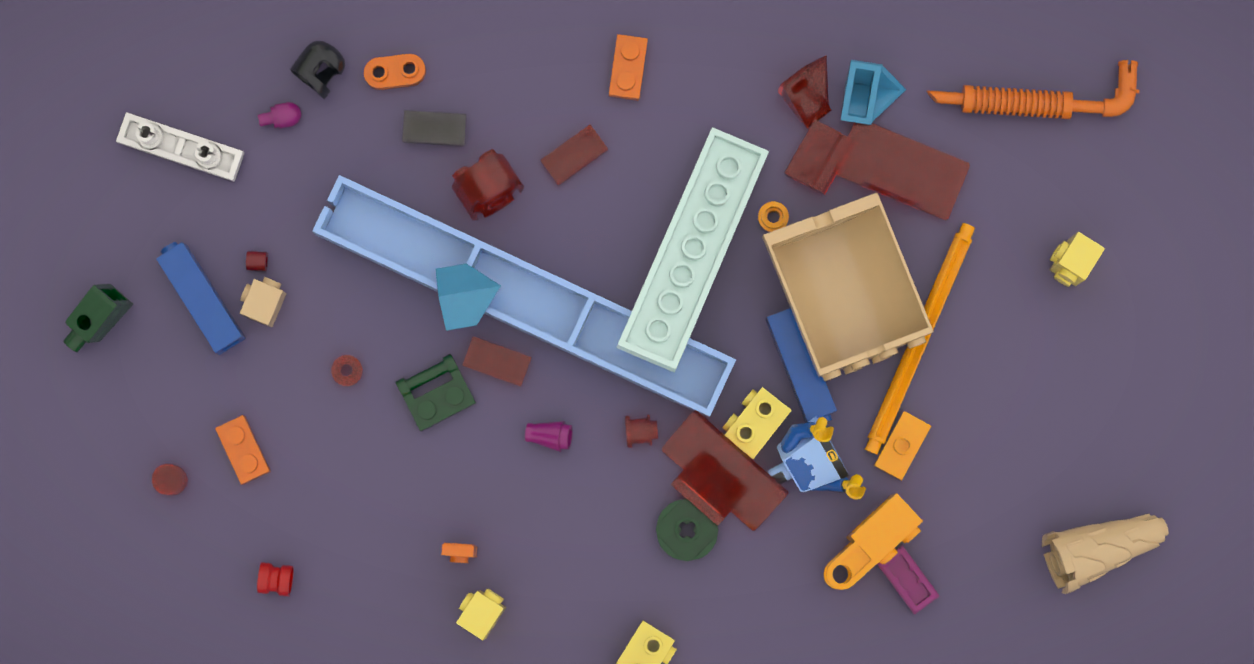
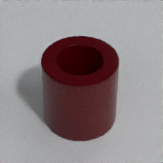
[246,251,268,271]

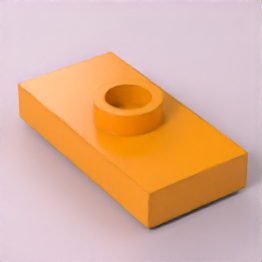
[874,411,931,481]

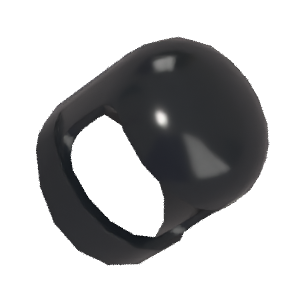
[290,41,345,100]

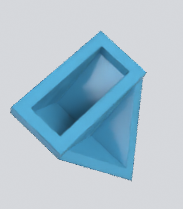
[841,60,906,125]
[436,263,501,331]

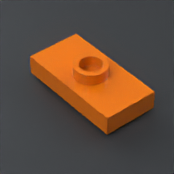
[441,543,477,563]

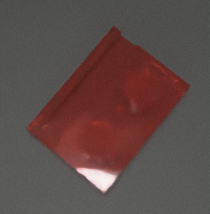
[784,120,855,195]

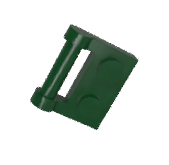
[395,353,476,432]

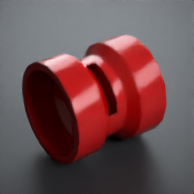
[257,562,294,597]

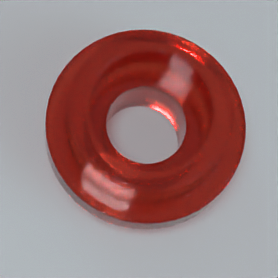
[331,355,363,386]

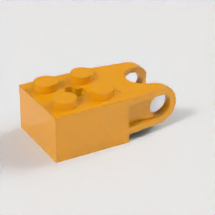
[823,493,923,590]

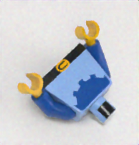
[768,416,866,500]

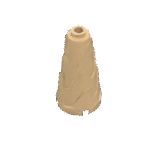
[1042,514,1169,594]

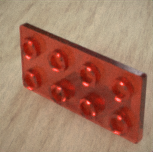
[834,122,970,220]
[662,410,789,531]

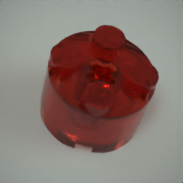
[452,149,524,221]

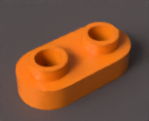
[364,54,426,90]

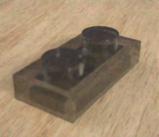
[402,110,467,146]

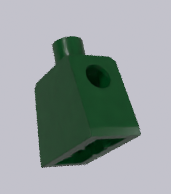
[63,284,133,352]

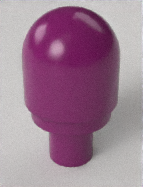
[257,102,301,129]

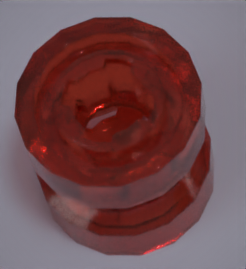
[151,464,188,496]

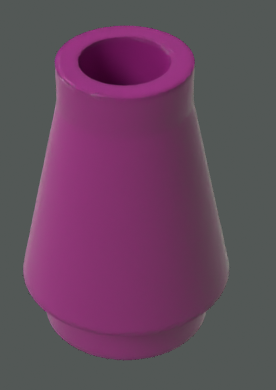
[525,421,573,452]

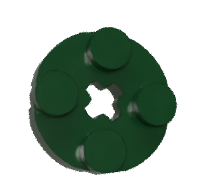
[656,499,718,561]

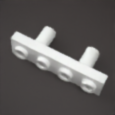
[116,112,245,182]

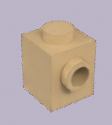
[240,277,287,327]

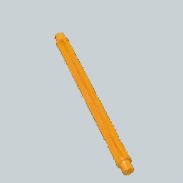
[864,223,975,455]

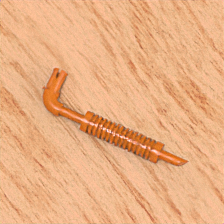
[926,60,1140,119]

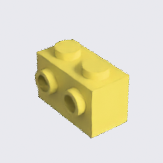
[1049,232,1105,287]
[722,387,792,460]
[456,589,506,641]
[616,620,677,664]

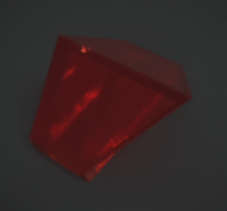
[778,55,832,129]

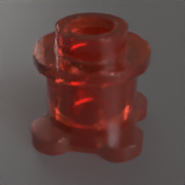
[625,415,658,448]

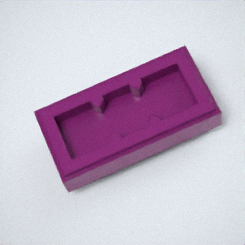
[877,545,939,615]

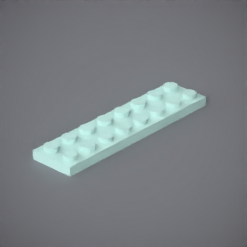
[617,127,769,373]

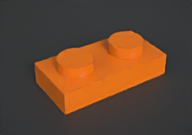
[609,34,648,101]
[215,415,271,485]

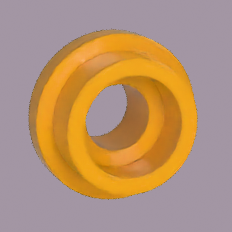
[758,201,789,232]

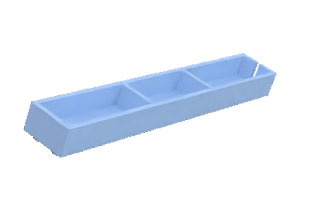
[313,175,736,418]

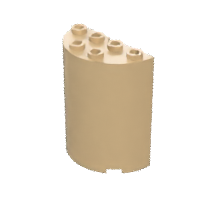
[762,193,934,382]

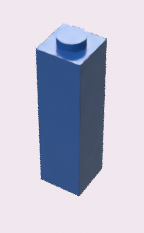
[156,242,246,355]
[766,308,837,423]

